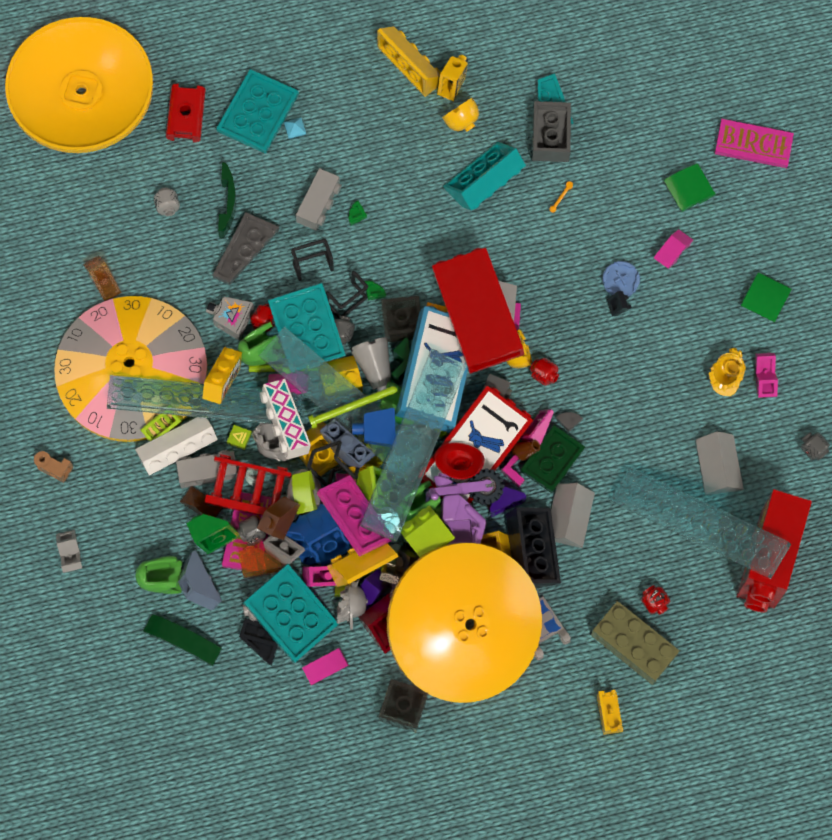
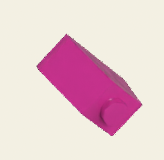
[303,566,348,587]

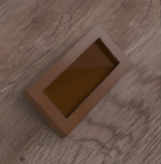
[180,486,223,518]

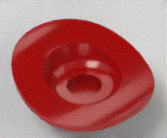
[434,443,485,480]

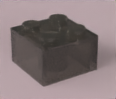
[381,296,421,342]
[378,679,429,733]

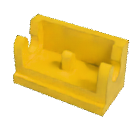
[597,690,623,735]

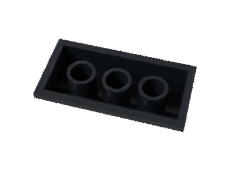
[506,507,561,589]

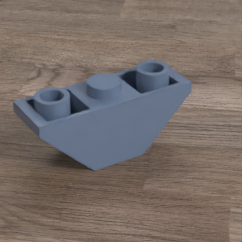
[320,419,375,468]
[178,550,222,610]

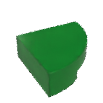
[348,201,367,226]
[365,281,386,301]

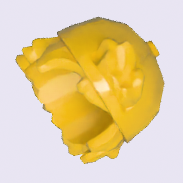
[709,348,746,396]

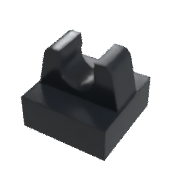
[607,291,632,316]

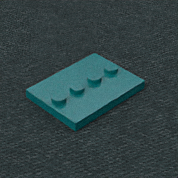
[216,69,299,154]
[268,283,346,373]
[243,564,339,663]

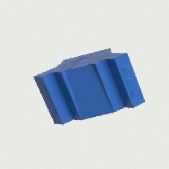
[286,504,351,566]

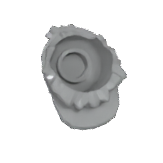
[252,420,287,461]
[337,579,368,630]

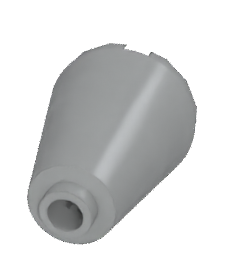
[351,337,391,391]

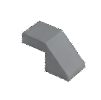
[56,530,82,573]

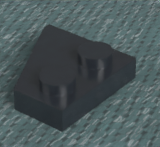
[239,618,278,666]

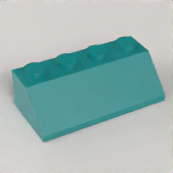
[443,142,526,211]

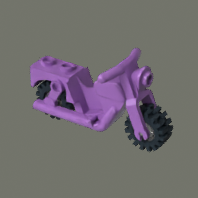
[425,468,504,545]

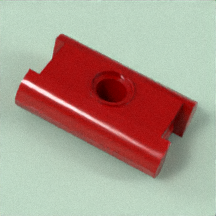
[166,84,206,143]

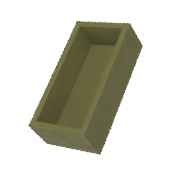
[591,601,680,685]

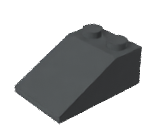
[532,101,571,162]

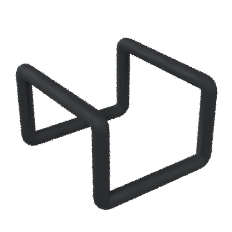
[291,239,334,281]
[326,271,368,318]
[307,440,360,487]

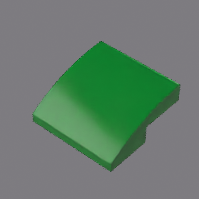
[664,163,716,212]
[741,272,792,322]

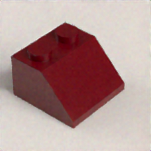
[358,594,392,654]

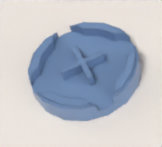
[602,261,640,297]

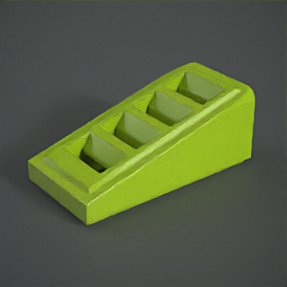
[140,404,183,441]

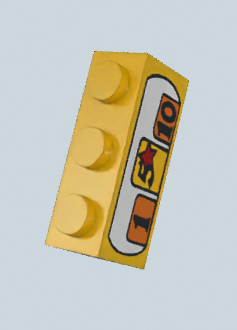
[202,347,242,404]

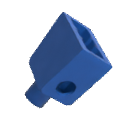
[352,408,396,448]

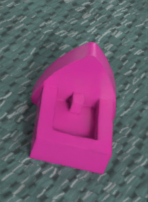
[501,455,525,488]

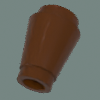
[512,440,540,461]

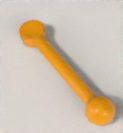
[549,181,573,213]

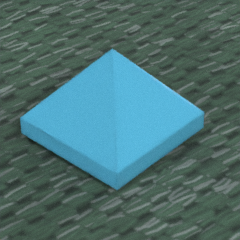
[284,118,306,139]

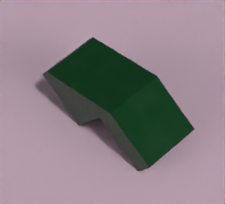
[392,338,410,385]

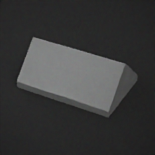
[695,431,744,495]
[551,483,595,548]

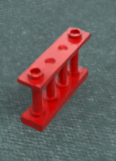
[205,454,292,516]

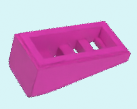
[520,409,554,445]

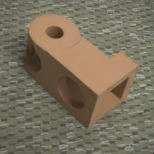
[34,451,73,483]

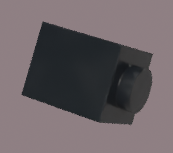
[395,542,420,574]

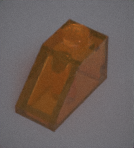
[83,255,121,301]
[239,546,282,578]

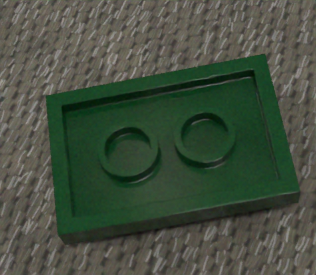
[520,425,585,493]

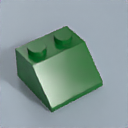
[186,514,240,554]

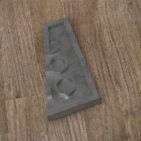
[213,213,280,285]

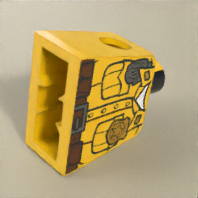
[437,55,468,101]

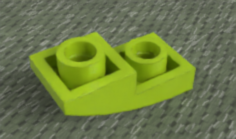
[292,470,317,514]

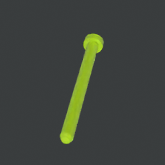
[308,386,398,429]

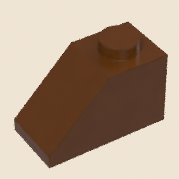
[257,496,300,540]

